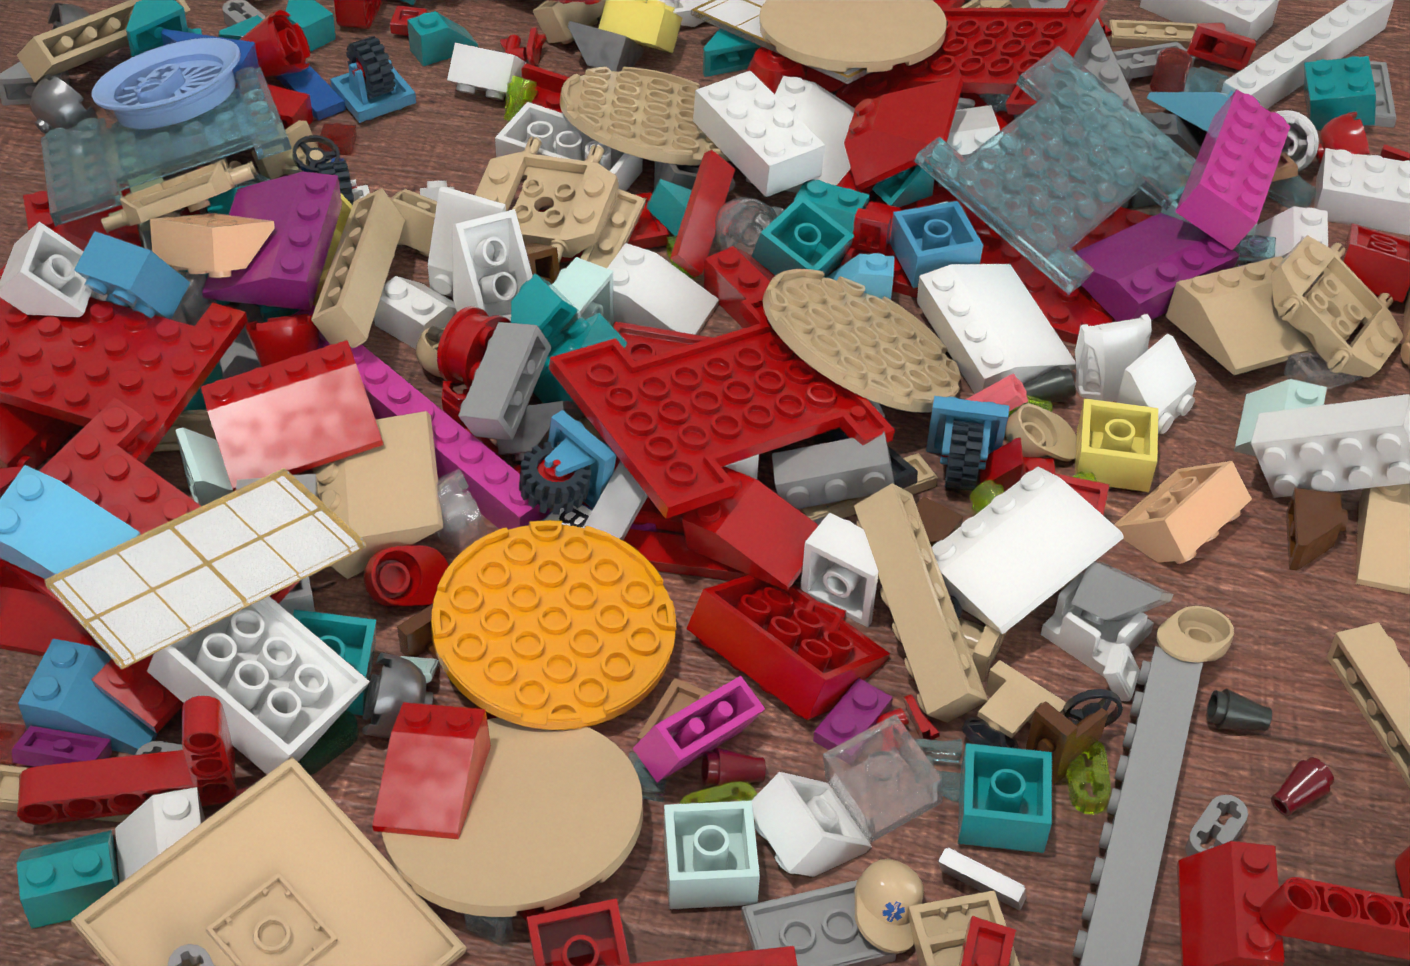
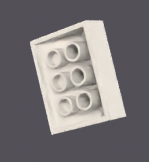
[746,76,855,193]
[917,264,1076,394]
[932,467,1124,634]
[147,596,370,774]

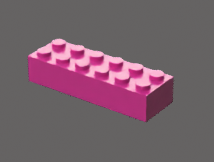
[1175,89,1290,251]

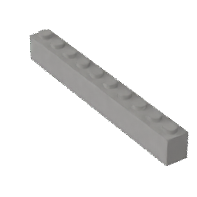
[1072,646,1203,966]

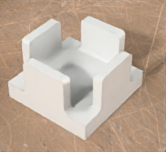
[1041,573,1154,678]

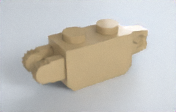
[367,189,437,257]

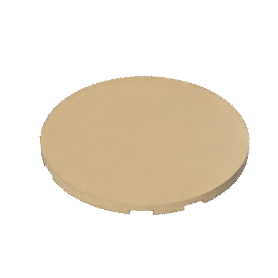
[759,0,946,73]
[560,67,730,165]
[763,269,961,412]
[382,718,643,917]

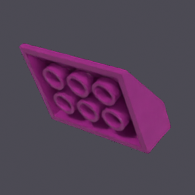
[202,172,342,311]
[1060,213,1240,322]

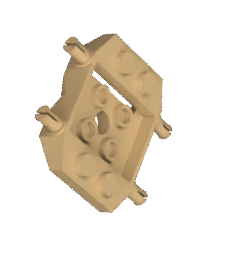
[475,137,619,262]
[101,158,258,233]
[1271,235,1404,377]

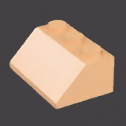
[150,213,274,278]
[1114,461,1252,564]

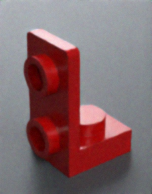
[851,201,901,255]

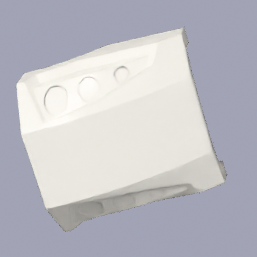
[1075,314,1152,402]

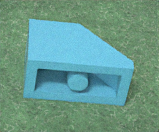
[826,253,894,300]

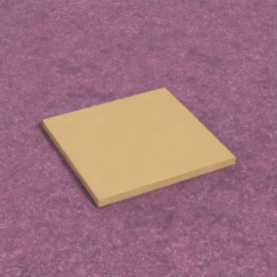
[71,756,467,966]

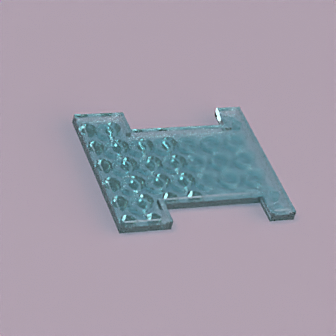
[914,46,1196,295]
[41,67,292,226]

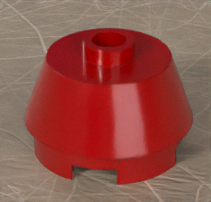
[746,44,807,94]

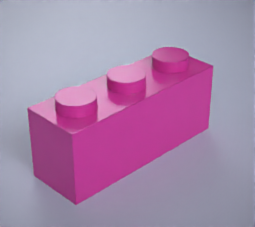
[632,676,765,783]

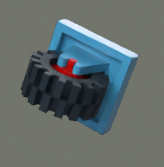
[330,36,416,123]
[926,396,1009,491]
[519,410,616,515]

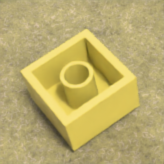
[598,0,682,53]
[1075,399,1158,492]

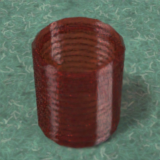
[1150,47,1192,92]

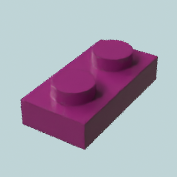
[813,678,893,761]
[12,726,112,767]

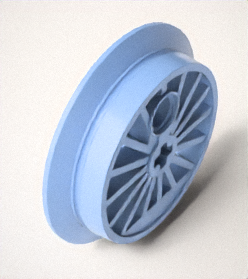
[92,38,241,129]

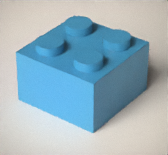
[890,201,983,288]
[74,231,190,319]

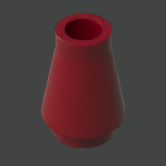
[701,747,766,790]
[1271,757,1334,817]

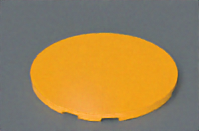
[431,520,676,730]

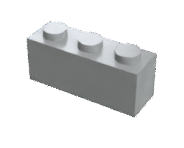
[458,322,551,440]
[772,432,895,509]

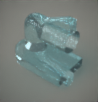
[1268,175,1317,209]
[907,739,963,802]

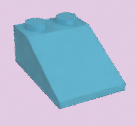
[1147,90,1260,132]
[0,465,141,582]

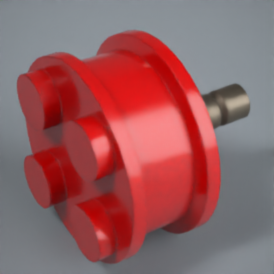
[427,306,511,390]

